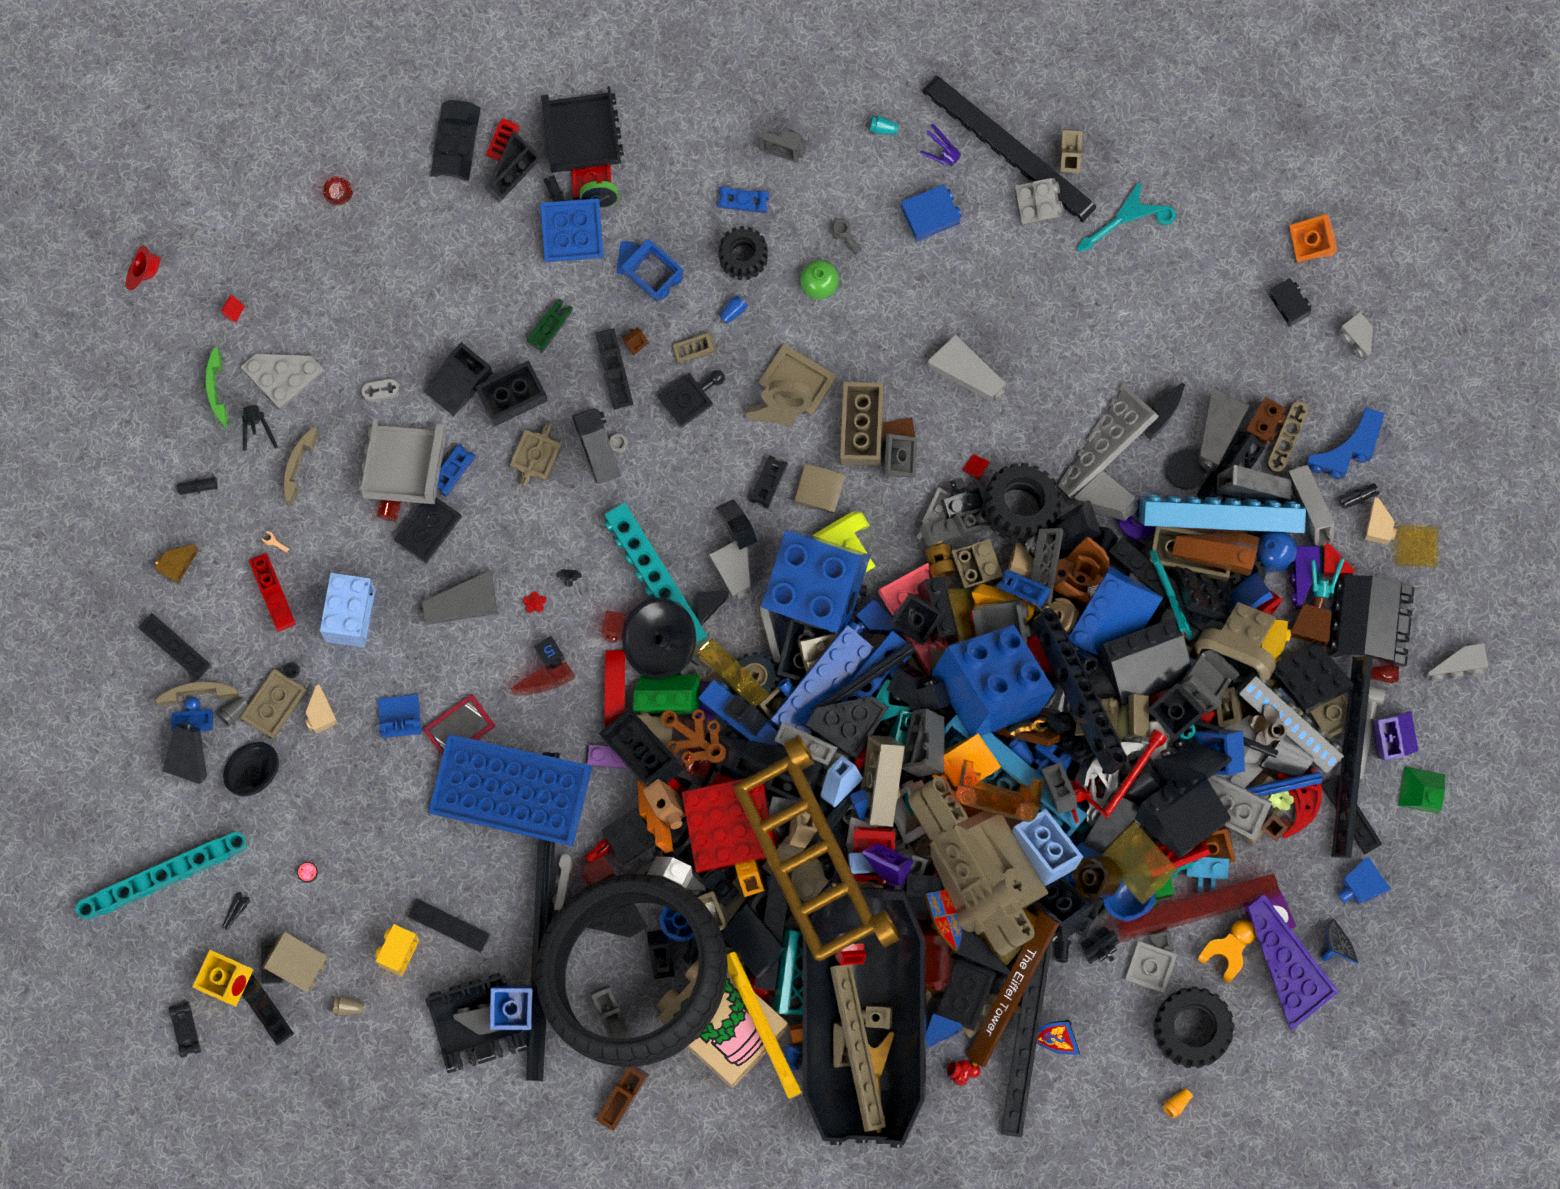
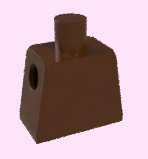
[1290,596,1331,647]

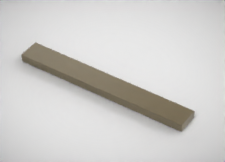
[830,965,886,1132]

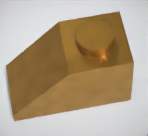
[155,544,199,584]

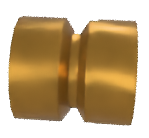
[925,544,957,578]

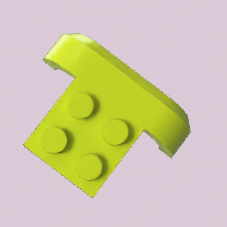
[813,511,875,573]

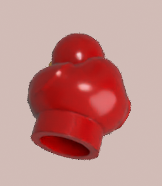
[946,1059,981,1086]

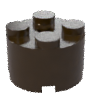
[1073,856,1123,898]

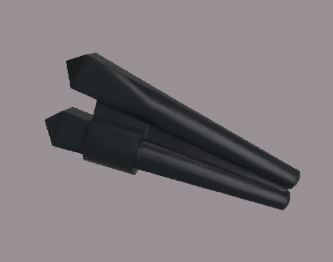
[222,892,250,930]

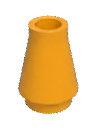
[1162,1088,1193,1118]

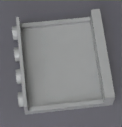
[359,419,446,504]

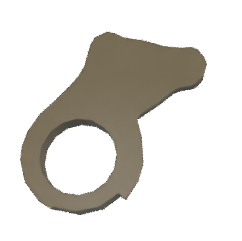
[745,380,813,426]

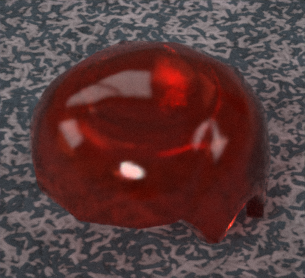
[322,176,354,206]

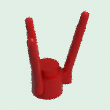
[1070,781,1110,823]

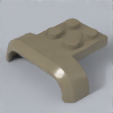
[1194,602,1276,681]

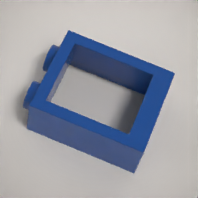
[621,239,684,302]

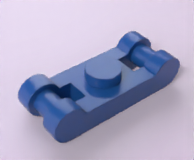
[717,187,770,213]
[437,444,476,497]

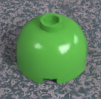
[800,260,839,300]

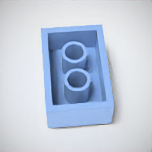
[1012,809,1083,886]

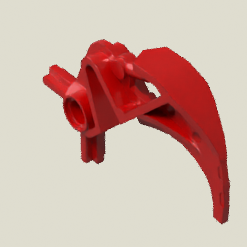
[1275,765,1322,839]

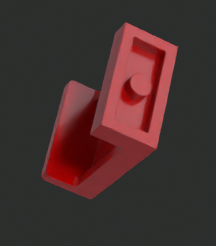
[853,826,896,884]

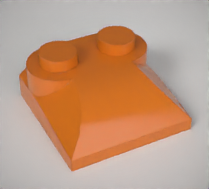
[1289,214,1337,263]

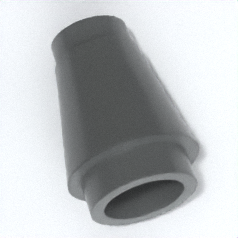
[218,697,248,726]

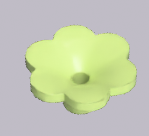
[1268,791,1294,810]

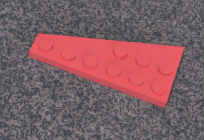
[878,563,949,677]

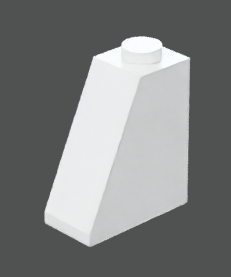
[647,856,693,888]

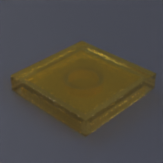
[1397,526,1438,568]

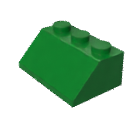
[633,675,700,716]

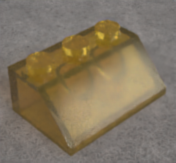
[947,589,976,643]

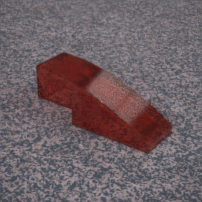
[510,662,576,696]

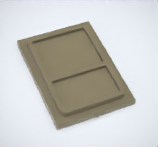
[759,344,837,415]

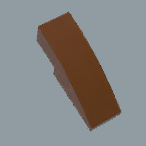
[596,1066,649,1131]

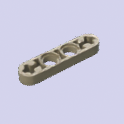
[1267,402,1308,474]

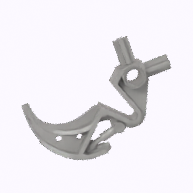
[1081,742,1148,862]

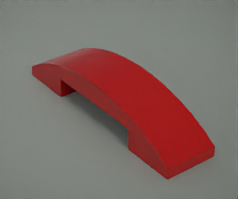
[605,650,626,728]

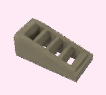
[672,332,717,363]
[833,1022,851,1068]

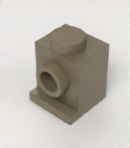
[862,1004,893,1029]

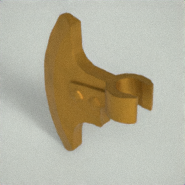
[1008,717,1048,736]

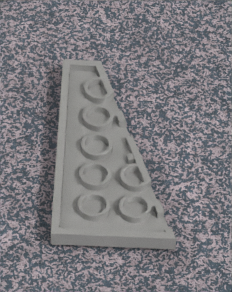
[1058,384,1159,499]

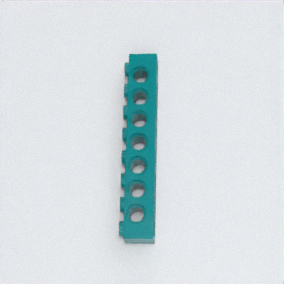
[604,503,708,646]

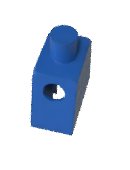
[1337,857,1391,905]

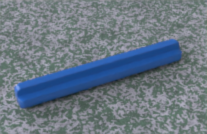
[1244,772,1323,797]

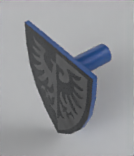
[1321,918,1358,964]

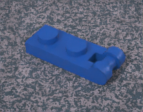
[997,569,1051,607]

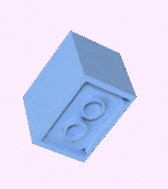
[320,573,376,648]

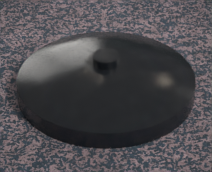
[622,598,696,679]

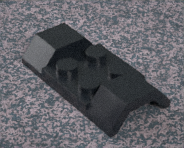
[430,100,481,181]

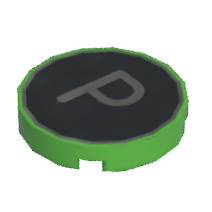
[580,181,619,207]

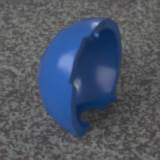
[1103,869,1156,921]

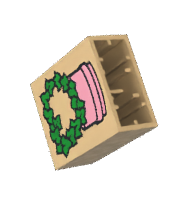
[656,959,788,1089]

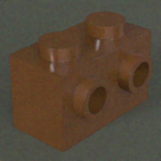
[1246,397,1286,446]

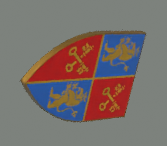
[924,890,962,951]

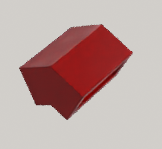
[835,943,866,966]

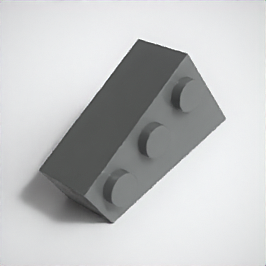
[902,708,944,777]

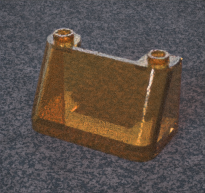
[955,759,1044,822]

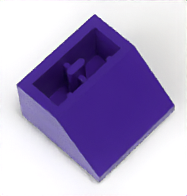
[1371,711,1419,760]

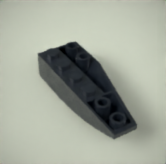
[701,733,824,802]

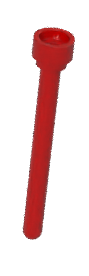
[1105,730,1167,814]

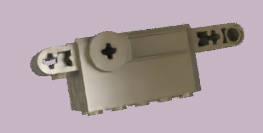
[908,776,1048,956]

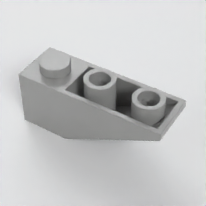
[1426,644,1489,682]

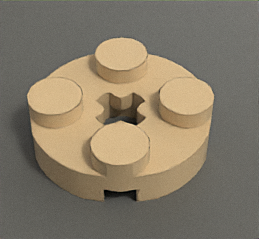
[1041,598,1079,636]

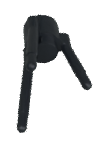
[242,405,278,451]

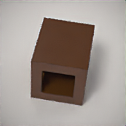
[1261,807,1292,842]

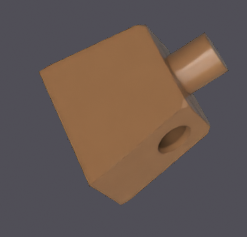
[642,779,686,829]

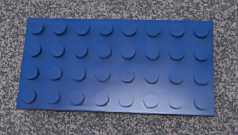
[428,734,593,847]

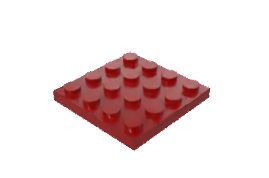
[682,778,776,873]

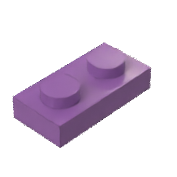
[587,745,628,769]

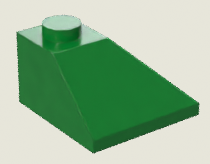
[1398,767,1445,814]

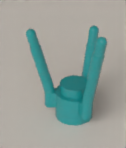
[1311,551,1344,598]

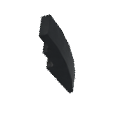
[595,328,634,410]

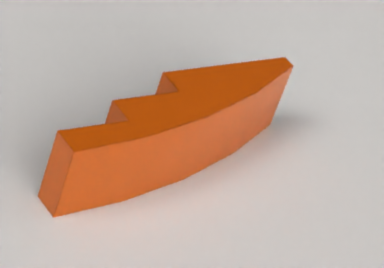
[637,781,673,853]

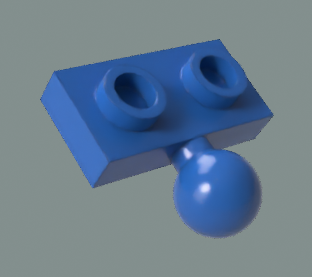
[171,696,213,733]

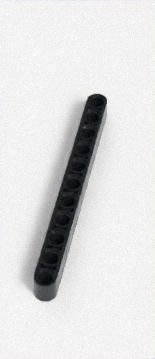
[922,75,1096,223]

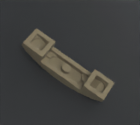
[284,427,319,506]
[156,682,240,707]

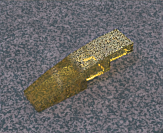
[697,638,769,707]

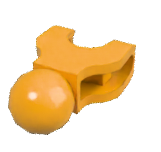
[1198,919,1256,983]

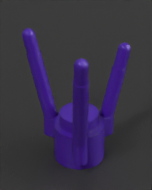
[920,124,961,167]

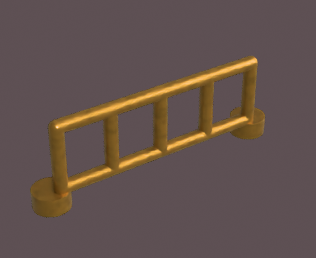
[734,735,900,961]

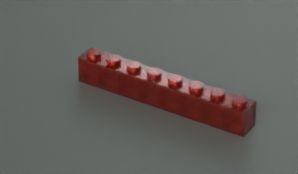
[1115,874,1280,942]

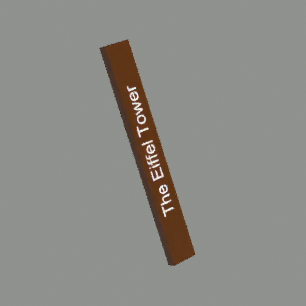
[966,912,1060,1067]

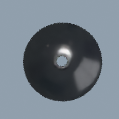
[223,742,279,797]

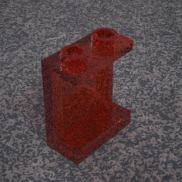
[924,934,950,990]

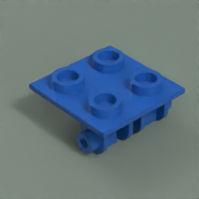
[378,694,422,738]

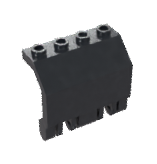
[1327,575,1415,666]
[425,973,527,1074]

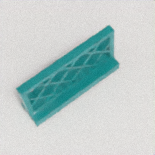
[773,928,803,1015]

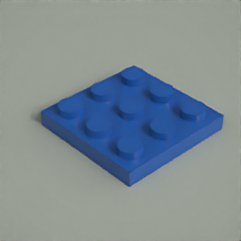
[540,198,604,263]

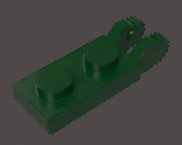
[526,299,573,353]

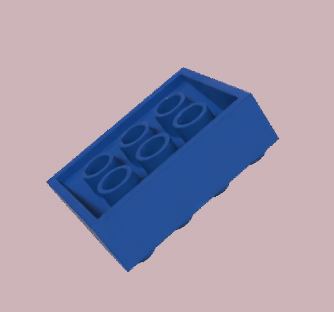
[1069,567,1163,656]

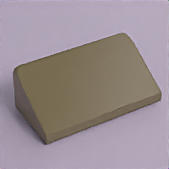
[1128,694,1149,737]

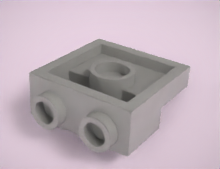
[1015,178,1063,224]

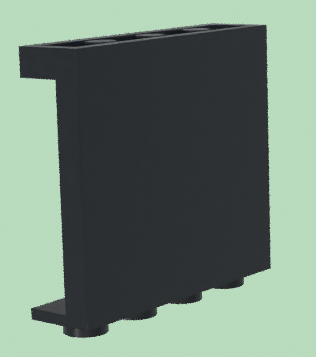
[541,86,624,173]

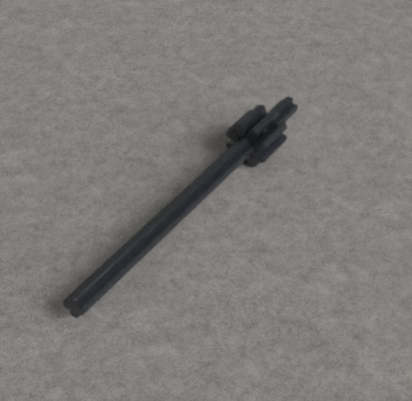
[526,752,560,1082]

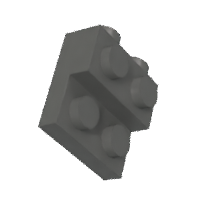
[760,130,806,163]

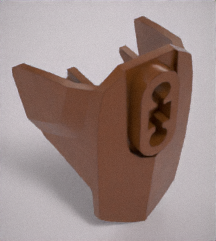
[1053,537,1110,607]

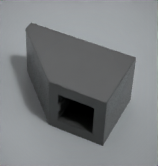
[453,1003,500,1035]

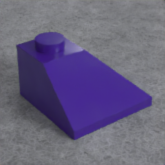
[862,842,914,886]

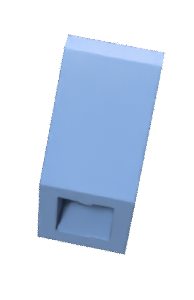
[820,756,863,807]

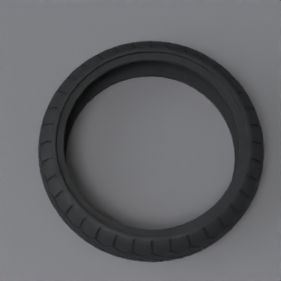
[536,874,728,1067]

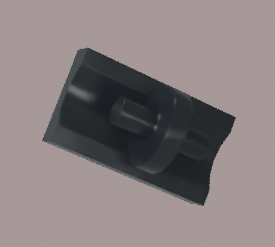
[1081,926,1119,964]

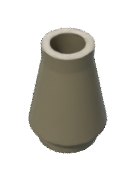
[332,996,363,1016]

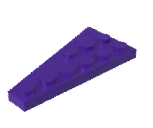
[1247,894,1339,1030]

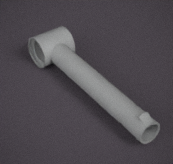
[1360,686,1385,781]

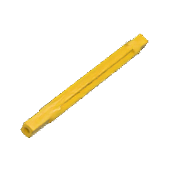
[727,952,802,1099]

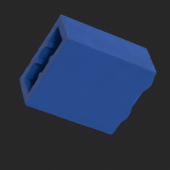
[901,184,962,242]

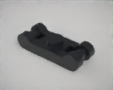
[750,455,788,509]
[169,1001,202,1058]

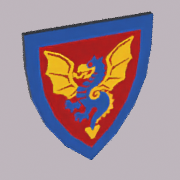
[1037,1020,1080,1055]

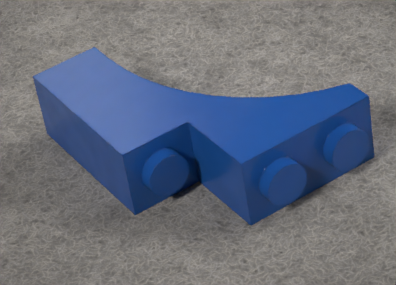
[1306,407,1385,479]

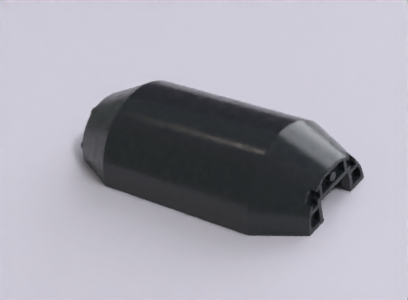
[803,888,926,1148]

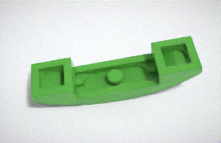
[206,347,229,428]

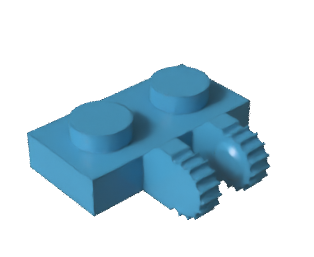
[1186,856,1229,894]

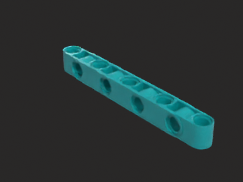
[75,832,248,920]

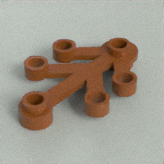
[661,709,726,765]

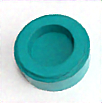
[1156,205,1176,226]

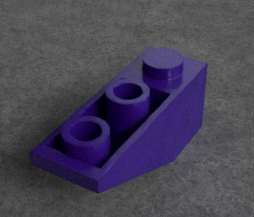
[1290,546,1320,609]

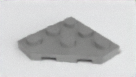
[241,354,325,410]

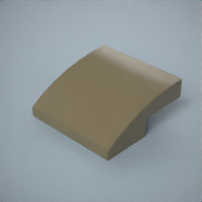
[793,464,845,513]
[798,632,839,673]

